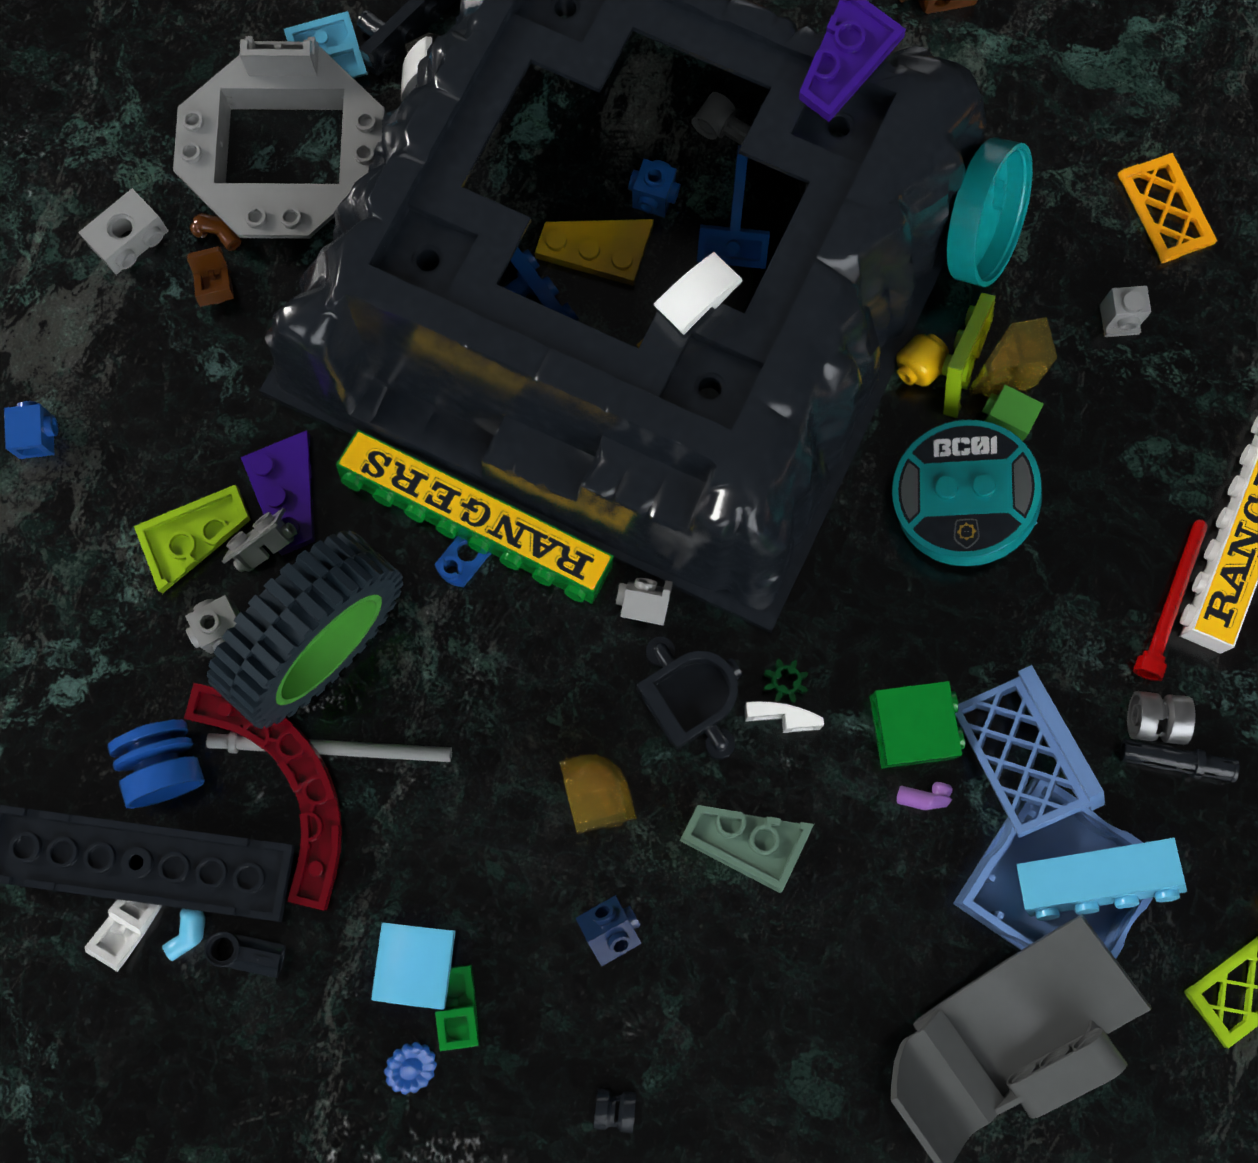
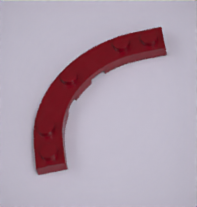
[184,683,342,911]

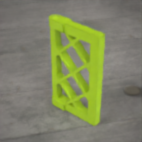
[1184,936,1258,1049]

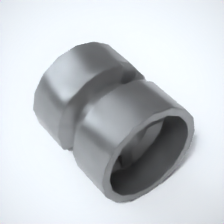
[1127,691,1195,745]

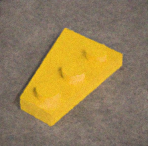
[535,219,654,286]

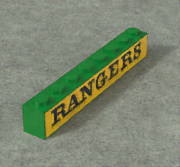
[336,430,614,604]

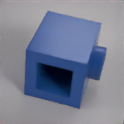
[4,401,58,459]

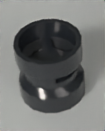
[593,1088,636,1133]

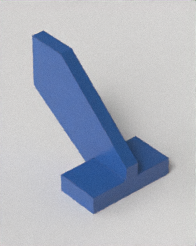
[697,145,770,269]

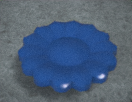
[384,1042,437,1095]

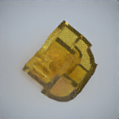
[559,754,637,834]

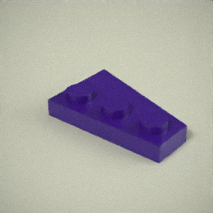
[799,0,906,122]
[241,430,315,555]

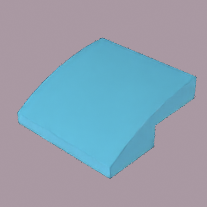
[284,11,368,79]
[371,922,456,1010]

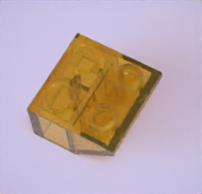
[969,317,1057,396]

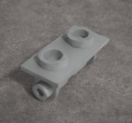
[222,508,297,572]

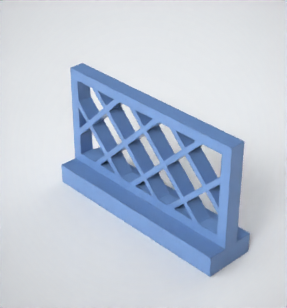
[955,665,1105,838]

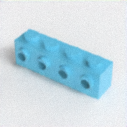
[1016,838,1187,921]

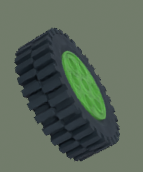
[207,531,403,729]

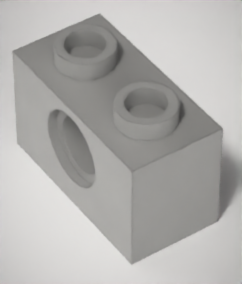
[78,188,169,275]

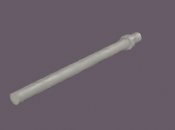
[206,731,452,762]

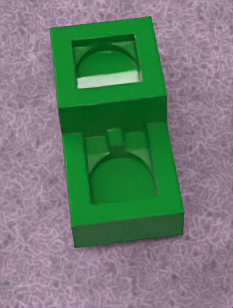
[435,963,479,1051]

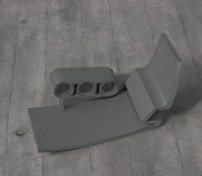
[891,914,1152,1163]

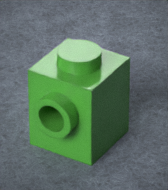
[981,385,1044,441]

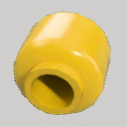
[896,334,949,386]

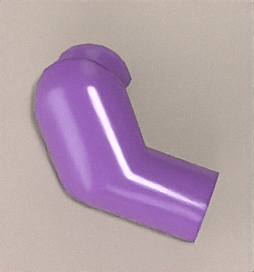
[897,782,952,810]

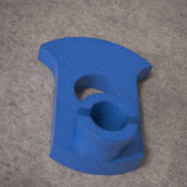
[435,536,491,588]

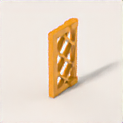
[1117,153,1217,263]

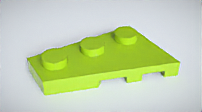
[942,293,995,418]
[134,485,251,594]

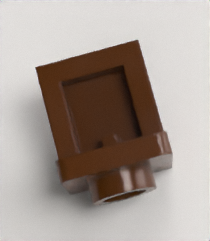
[187,246,234,307]

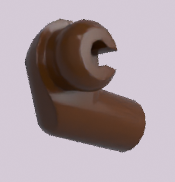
[190,213,242,251]

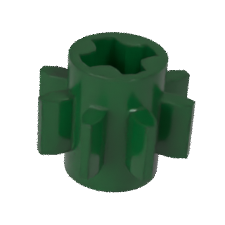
[763,659,808,705]

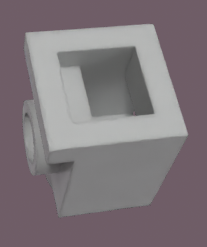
[1100,286,1151,337]
[616,578,673,626]

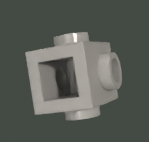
[185,595,239,654]

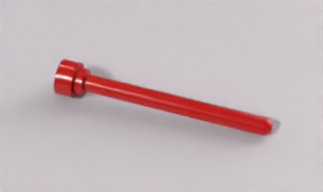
[1133,520,1208,681]

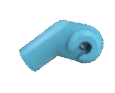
[162,908,206,961]

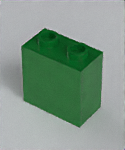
[869,681,965,769]

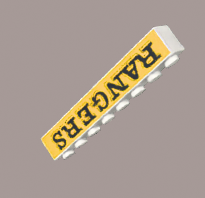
[1179,416,1258,654]

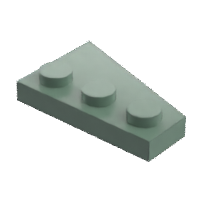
[680,805,814,893]

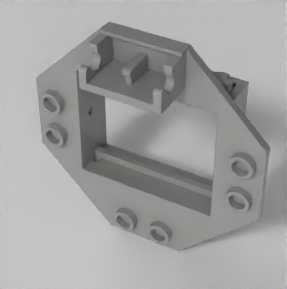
[173,36,385,239]

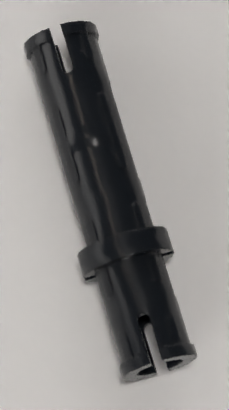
[1119,738,1240,783]

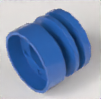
[107,719,205,809]

